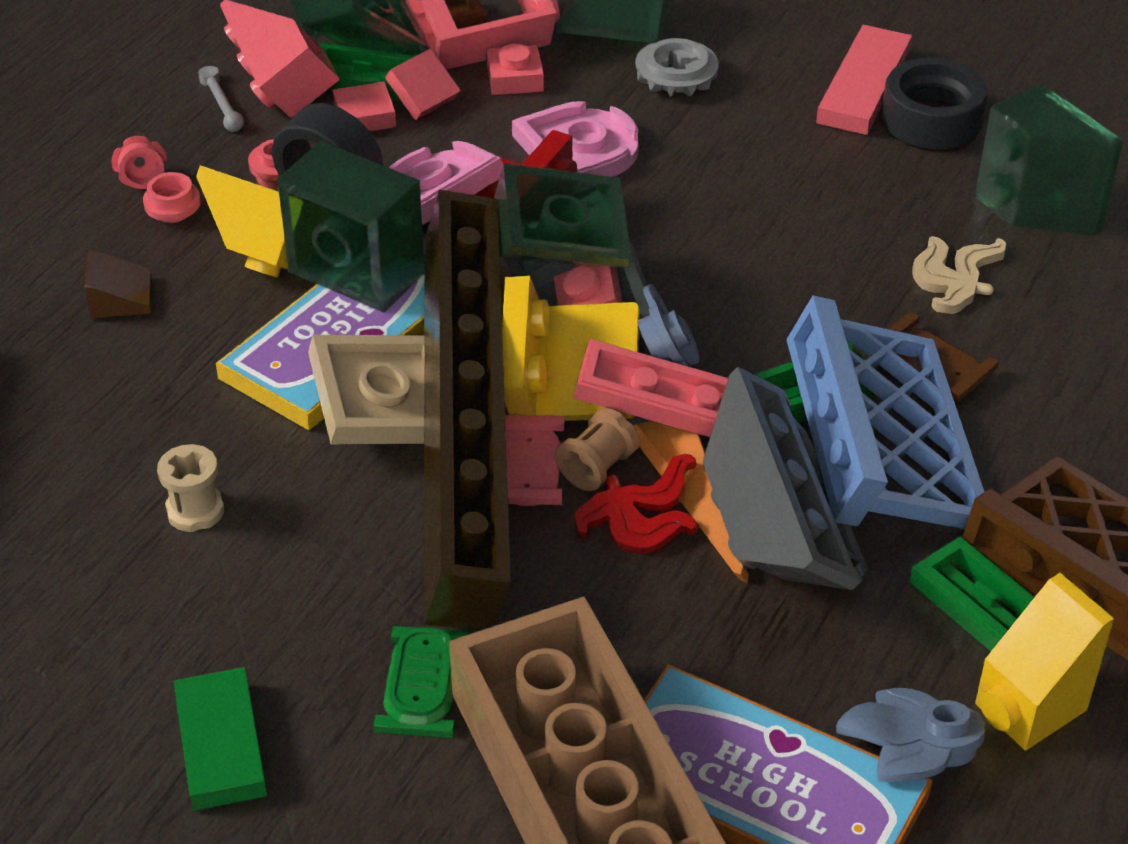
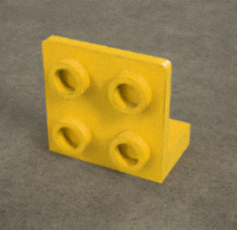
[502,276,640,421]

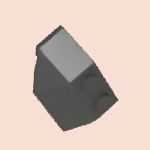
[703,367,868,590]

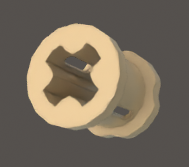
[157,444,224,532]

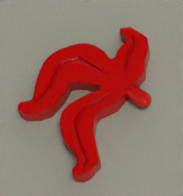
[574,454,697,554]

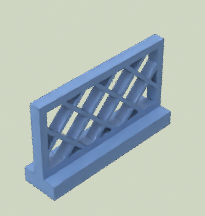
[786,295,984,529]

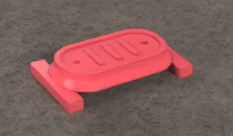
[505,415,565,506]

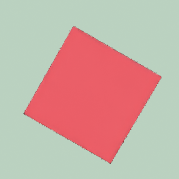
[385,48,461,121]
[333,82,396,132]

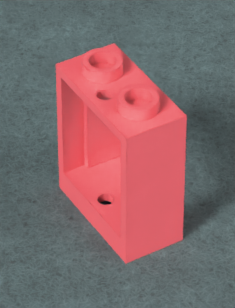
[405,0,560,70]

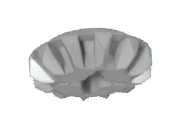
[635,38,719,97]

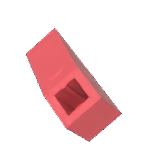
[220,0,340,119]

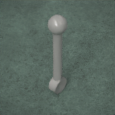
[198,66,244,132]

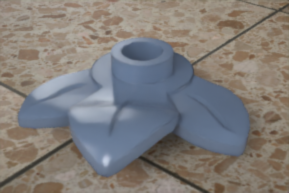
[637,284,699,368]
[836,688,985,782]

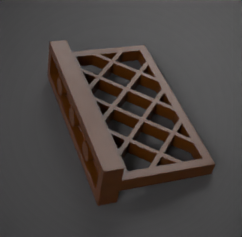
[962,456,1128,660]

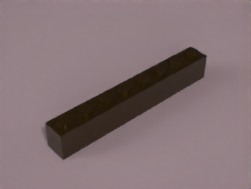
[424,190,511,631]

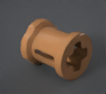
[555,408,639,491]

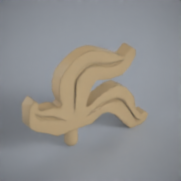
[912,236,1006,315]

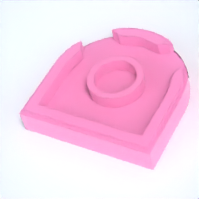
[512,101,639,191]
[376,141,507,230]

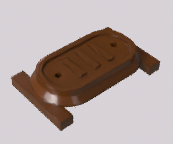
[888,311,999,402]

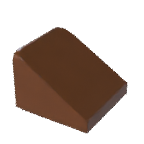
[84,250,152,319]

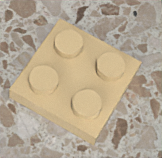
[308,334,424,445]

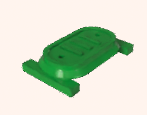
[374,626,469,738]

